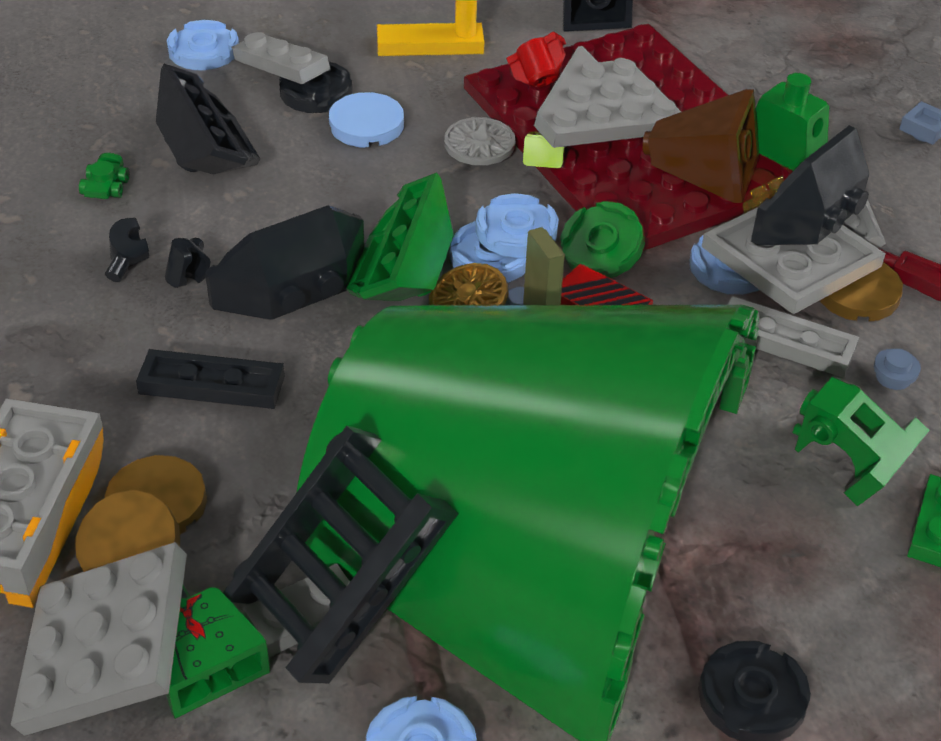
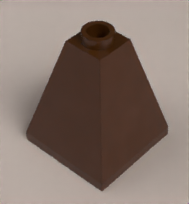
[643,89,759,203]

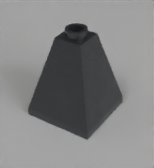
[563,0,633,32]

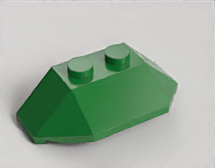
[347,172,454,301]

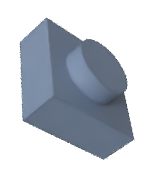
[899,101,941,145]

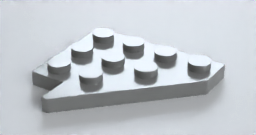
[534,46,681,148]

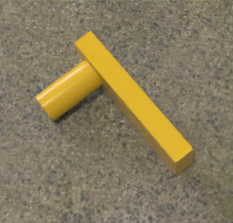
[377,0,484,56]

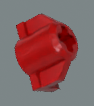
[506,31,566,87]

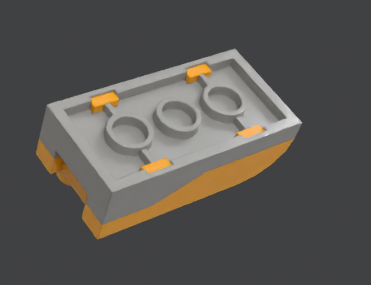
[0,399,104,608]

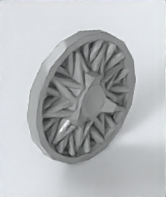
[444,117,515,166]

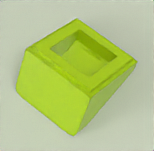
[523,132,565,168]

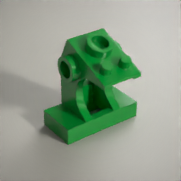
[792,377,930,506]

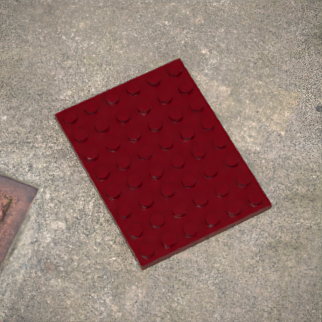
[464,23,793,251]

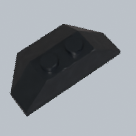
[156,63,260,175]
[751,125,869,245]
[205,205,364,320]

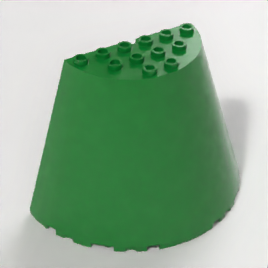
[296,304,759,741]

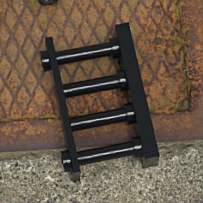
[223,425,458,684]

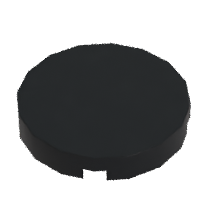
[279,61,352,113]
[698,641,811,741]

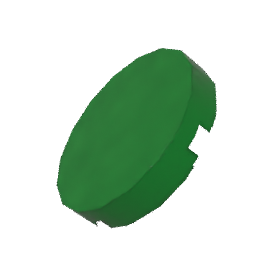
[560,201,645,278]

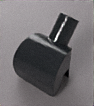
[105,218,149,282]
[165,237,211,288]

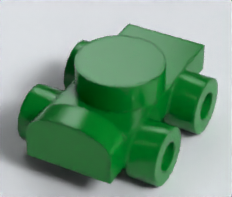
[79,153,130,199]

